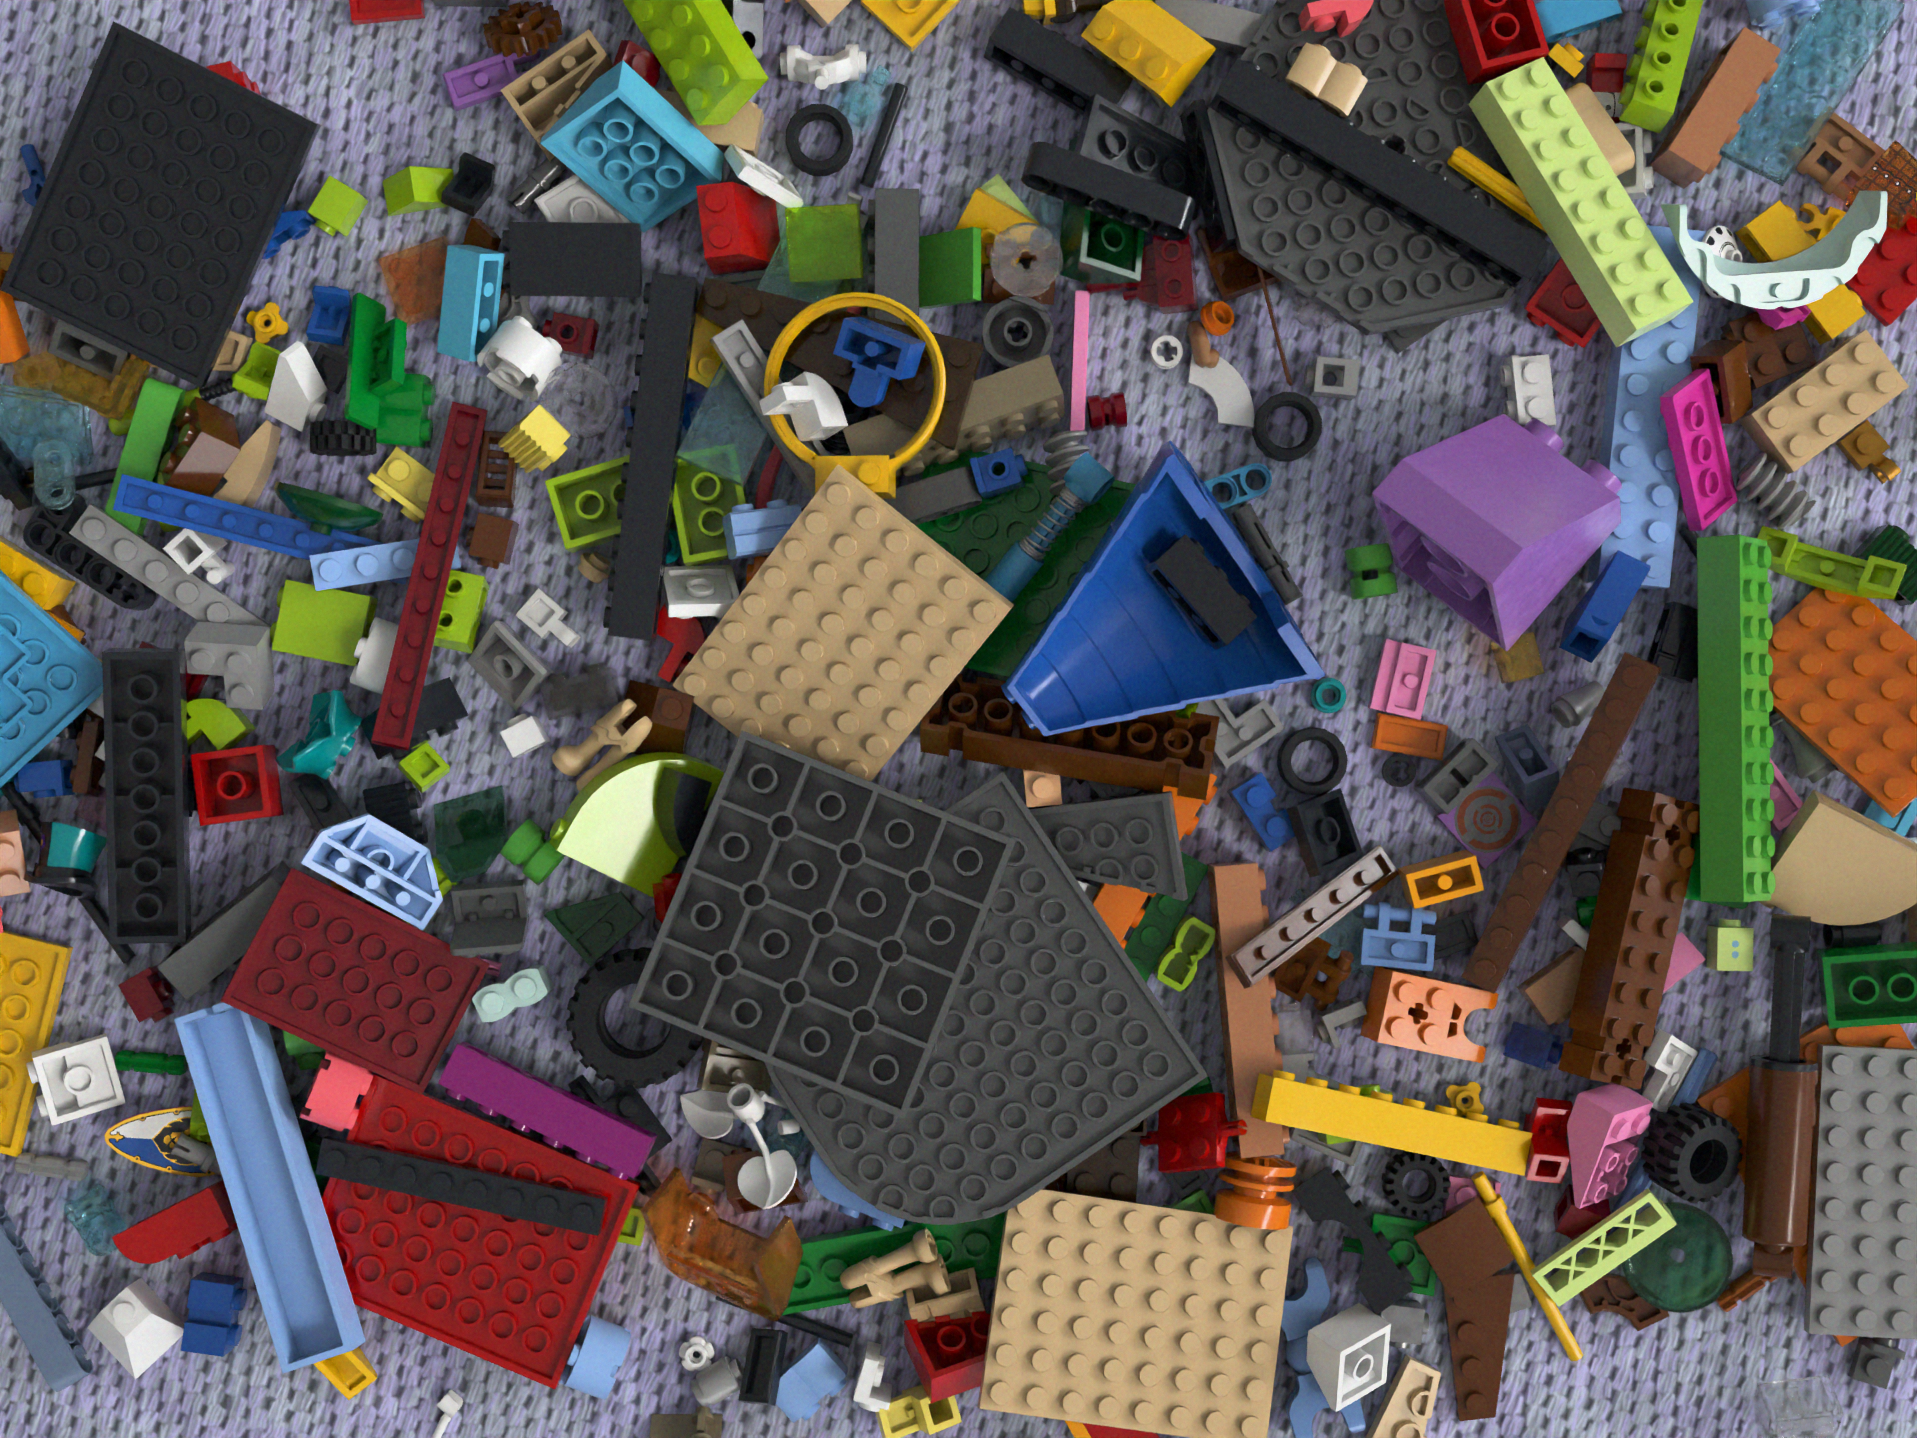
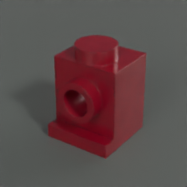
[542,312,600,360]
[118,965,175,1023]

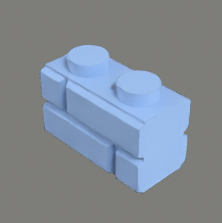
[722,499,802,560]

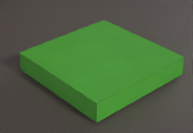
[919,227,981,309]

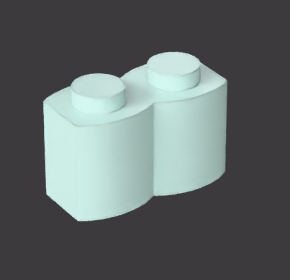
[472,965,555,1022]

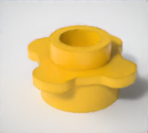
[246,302,289,344]
[1445,1081,1484,1117]

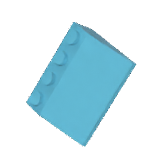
[540,60,724,233]

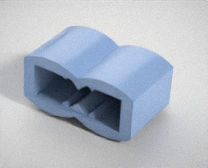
[776,1337,848,1423]

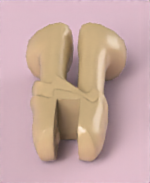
[552,699,652,792]
[840,1228,951,1308]

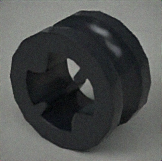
[1381,755,1416,787]

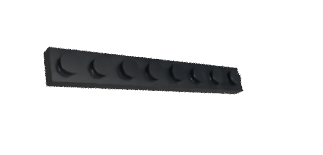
[315,1136,608,1236]

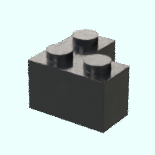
[360,677,468,760]

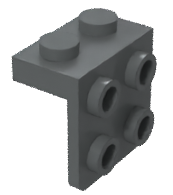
[450,879,529,958]

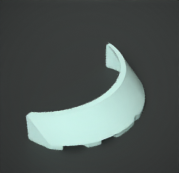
[1661,190,1888,309]

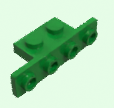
[344,293,407,430]

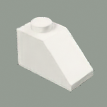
[264,341,328,432]

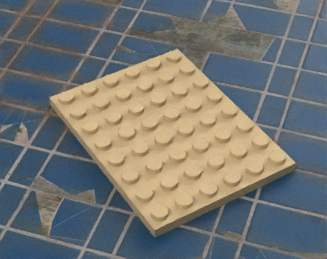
[672,465,1014,782]
[977,1189,1293,1438]

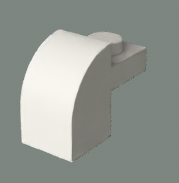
[759,372,848,441]

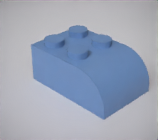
[810,1149,905,1231]

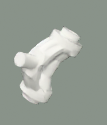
[780,44,867,90]

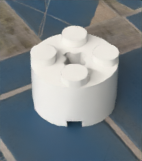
[477,316,562,402]
[350,617,399,695]

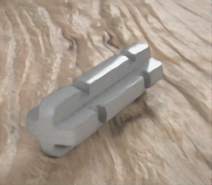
[15,1152,89,1181]

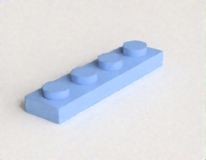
[309,538,461,591]

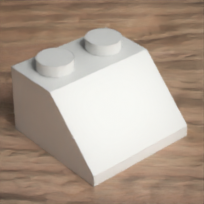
[1306,1303,1391,1412]

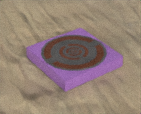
[1436,771,1538,870]

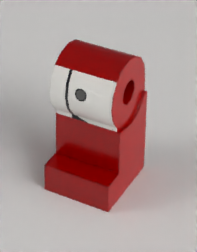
[1586,53,1627,124]

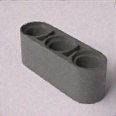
[883,467,982,526]

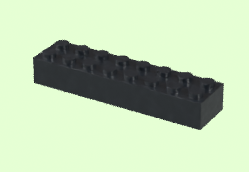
[102,648,191,944]

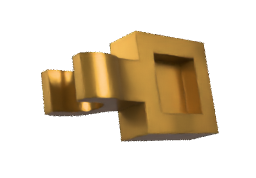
[1836,420,1901,484]

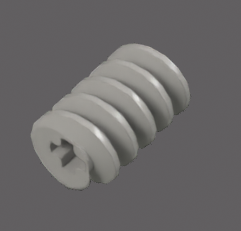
[1043,430,1095,507]
[1735,451,1817,530]

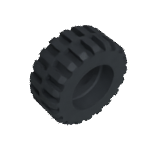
[566,947,704,1089]

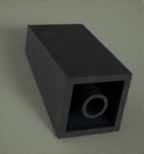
[502,222,642,297]

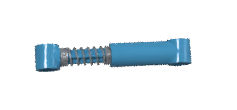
[984,452,1115,603]

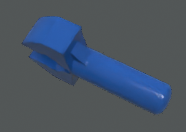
[20,144,46,207]

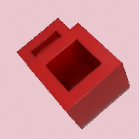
[657,603,707,683]
[1523,1097,1573,1184]

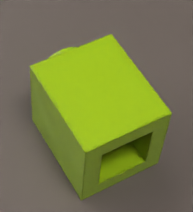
[307,175,368,237]

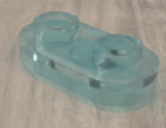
[33,438,76,510]

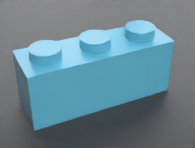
[437,245,505,362]

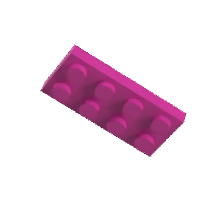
[1659,368,1738,531]

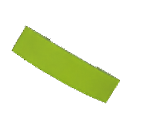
[1757,526,1907,599]

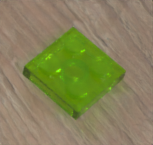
[785,204,864,282]

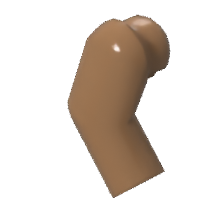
[1186,321,1220,368]

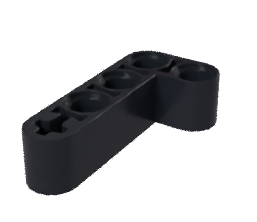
[23,489,156,611]

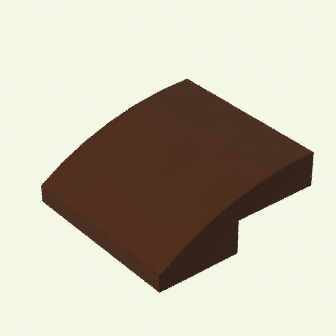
[1196,227,1281,302]
[1414,1195,1515,1298]

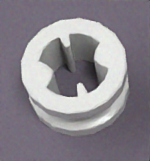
[1150,335,1183,369]

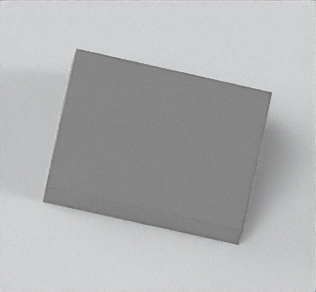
[467,620,556,711]

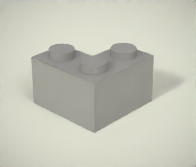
[184,622,275,710]

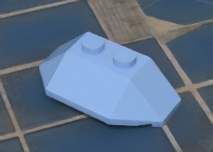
[299,813,443,931]

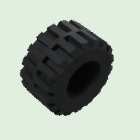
[1641,1102,1743,1204]

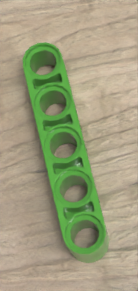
[105,377,186,537]

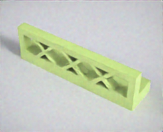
[1531,1188,1677,1307]

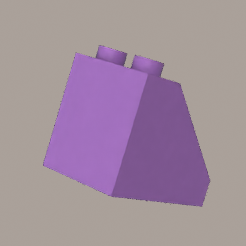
[1372,414,1622,652]

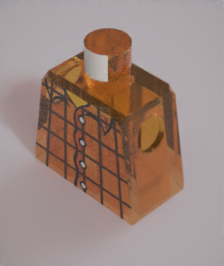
[1845,140,1917,230]

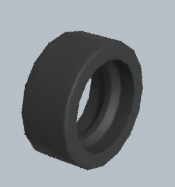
[786,104,853,176]
[1252,392,1322,462]
[1277,727,1348,795]

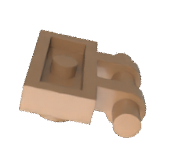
[1787,109,1886,201]

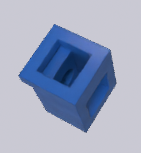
[969,447,1028,499]
[14,760,75,798]

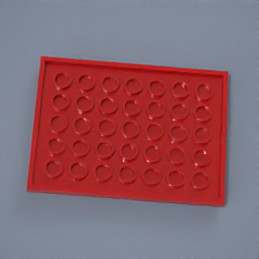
[322,1073,641,1389]

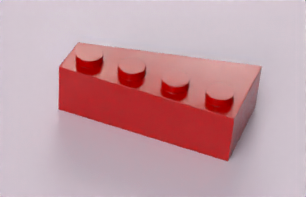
[904,1311,991,1403]

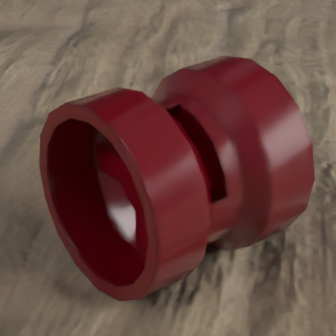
[1087,391,1127,431]

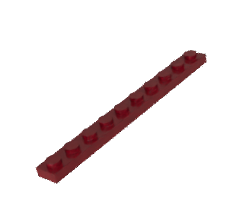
[371,402,488,751]

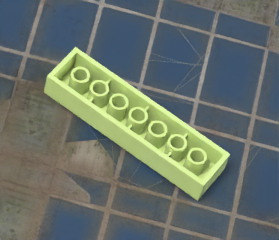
[1469,57,1694,348]

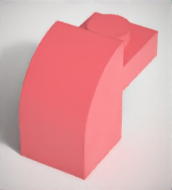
[1298,0,1374,38]

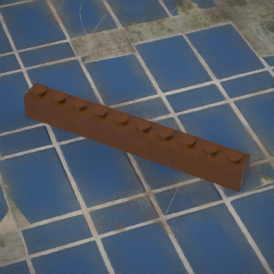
[1461,652,1662,994]

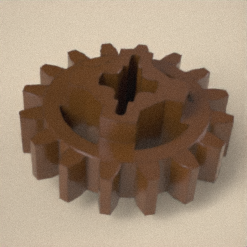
[483,1,563,58]

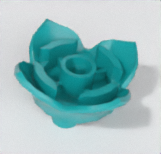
[275,689,362,780]

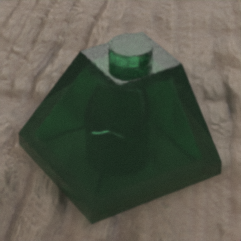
[434,785,508,883]

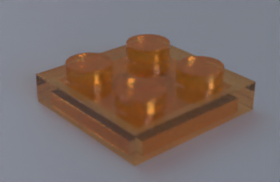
[378,236,450,327]

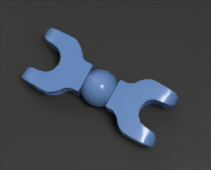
[1281,1256,1366,1438]

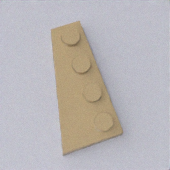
[1365,1355,1441,1438]

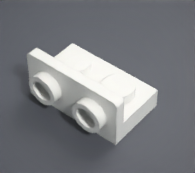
[1500,354,1556,427]
[853,1341,892,1412]

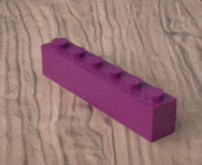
[438,1041,658,1180]

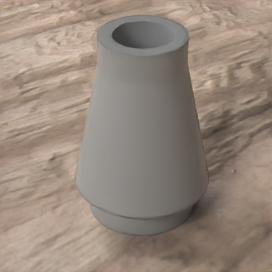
[1551,681,1605,728]

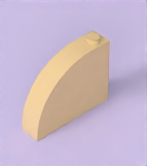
[1758,790,1917,926]

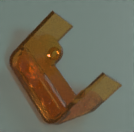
[641,1167,803,1321]

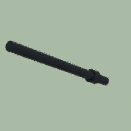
[0,781,136,964]

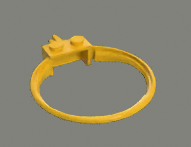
[764,292,946,499]

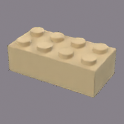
[1738,329,1909,474]

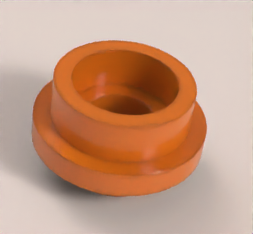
[1200,301,1234,336]

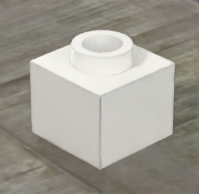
[500,713,551,758]

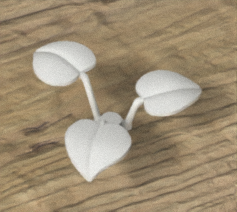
[680,1083,797,1210]

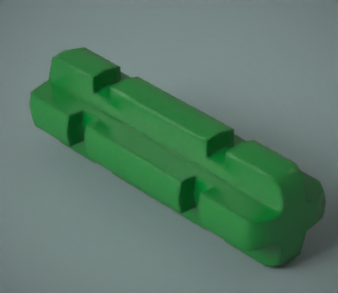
[115,1050,188,1076]

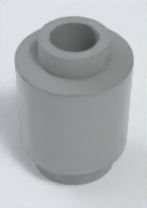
[690,1356,744,1407]

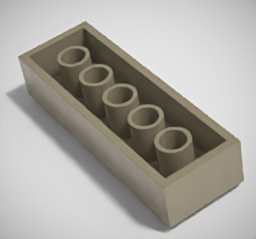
[842,354,1065,477]

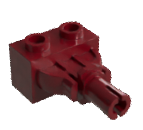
[1086,232,1199,314]

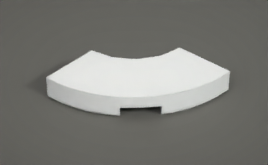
[1187,353,1254,429]

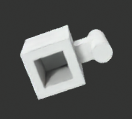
[163,528,235,584]

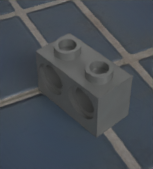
[1414,738,1499,815]

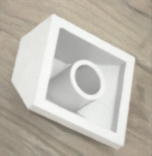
[87,1278,184,1380]

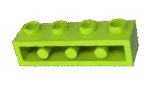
[1618,0,1703,134]

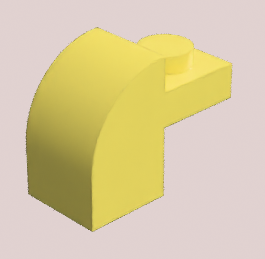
[875,1385,962,1438]

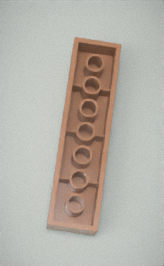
[1207,860,1290,1158]

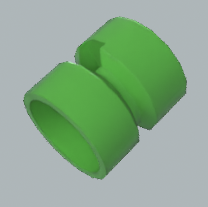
[1344,543,1398,600]
[499,818,566,886]

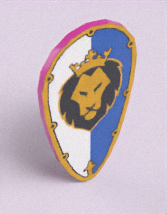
[105,1106,216,1177]

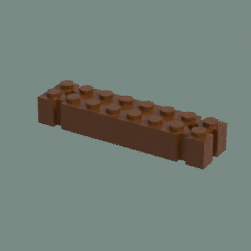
[920,674,1220,800]
[1558,787,1700,1089]

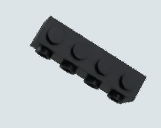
[984,7,1133,115]

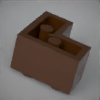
[160,396,241,497]

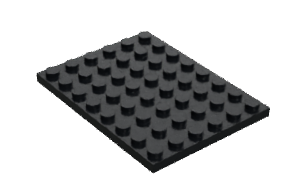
[0,21,321,388]

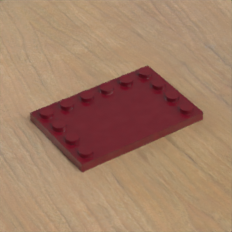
[220,867,490,1094]

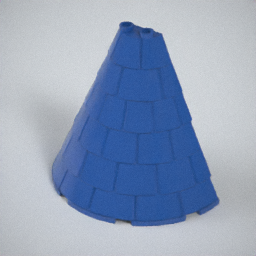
[1001,440,1325,736]

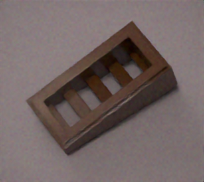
[475,430,517,508]

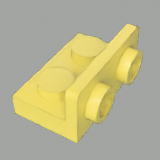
[367,446,435,524]

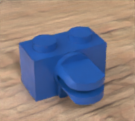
[833,316,926,407]

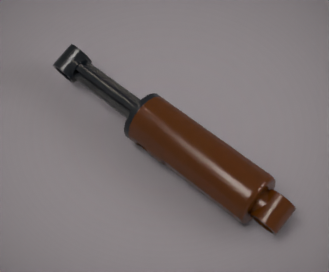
[1742,914,1818,1279]

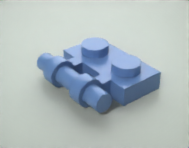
[1358,901,1436,972]

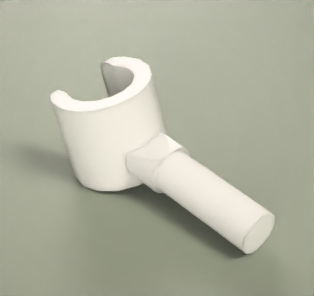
[431,1389,463,1438]

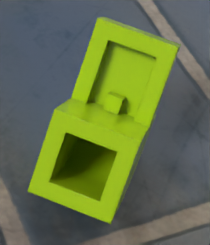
[187,698,256,751]

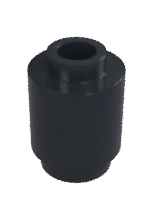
[1823,922,1882,948]

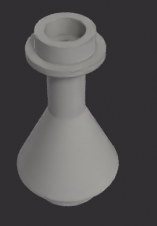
[1769,712,1837,783]

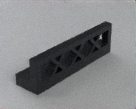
[1180,99,1237,253]

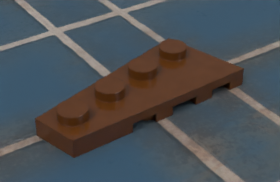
[1442,1269,1515,1421]

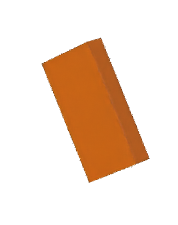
[1371,713,1448,760]

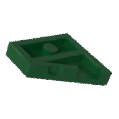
[544,891,645,966]

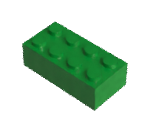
[1816,942,1917,1029]

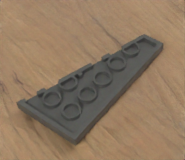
[1028,791,1188,901]

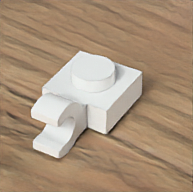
[516,588,581,648]

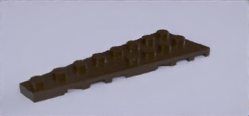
[695,277,984,450]

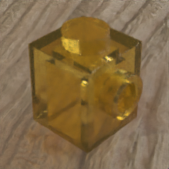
[12,351,77,401]
[1491,632,1545,684]

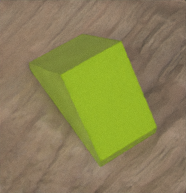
[383,166,454,216]

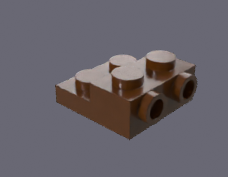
[1720,311,1817,391]

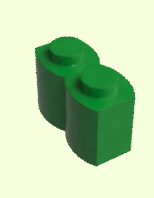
[376,373,436,449]

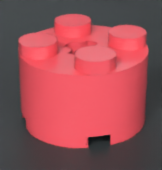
[299,1050,373,1132]

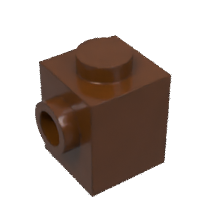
[466,512,519,569]

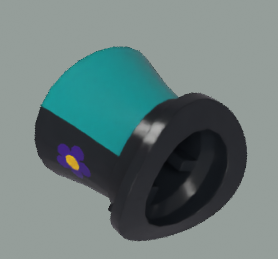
[23,822,107,900]

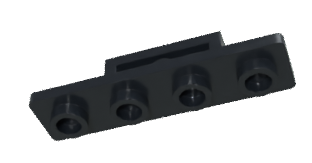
[568,1075,672,1199]

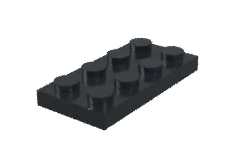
[1074,93,1200,222]

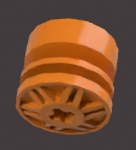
[1213,1151,1297,1230]

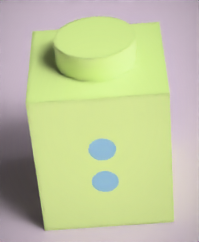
[1706,919,1754,971]

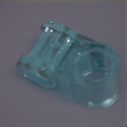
[64,1183,128,1256]

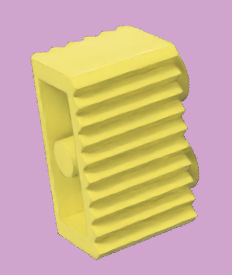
[498,404,571,473]

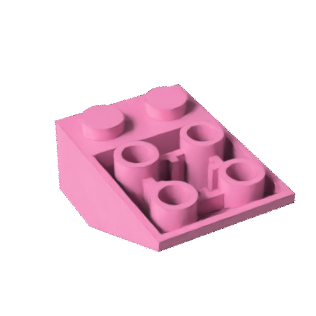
[1567,1083,1653,1209]

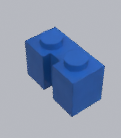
[1227,772,1295,852]
[181,1272,247,1357]

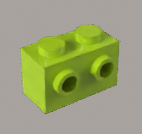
[433,570,489,654]

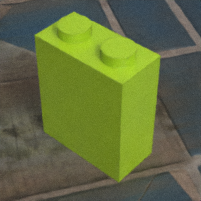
[270,580,378,666]

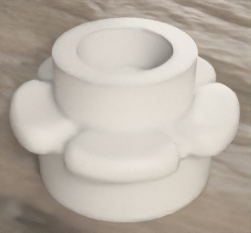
[679,1336,714,1371]

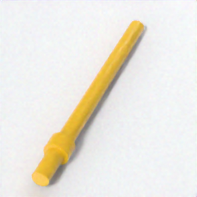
[1471,1171,1583,1361]

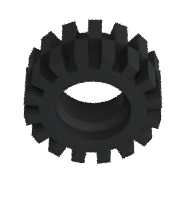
[310,420,377,457]
[1382,1151,1451,1218]

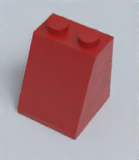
[696,181,784,275]

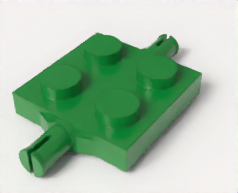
[1341,1211,1438,1296]

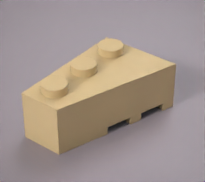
[501,29,613,161]

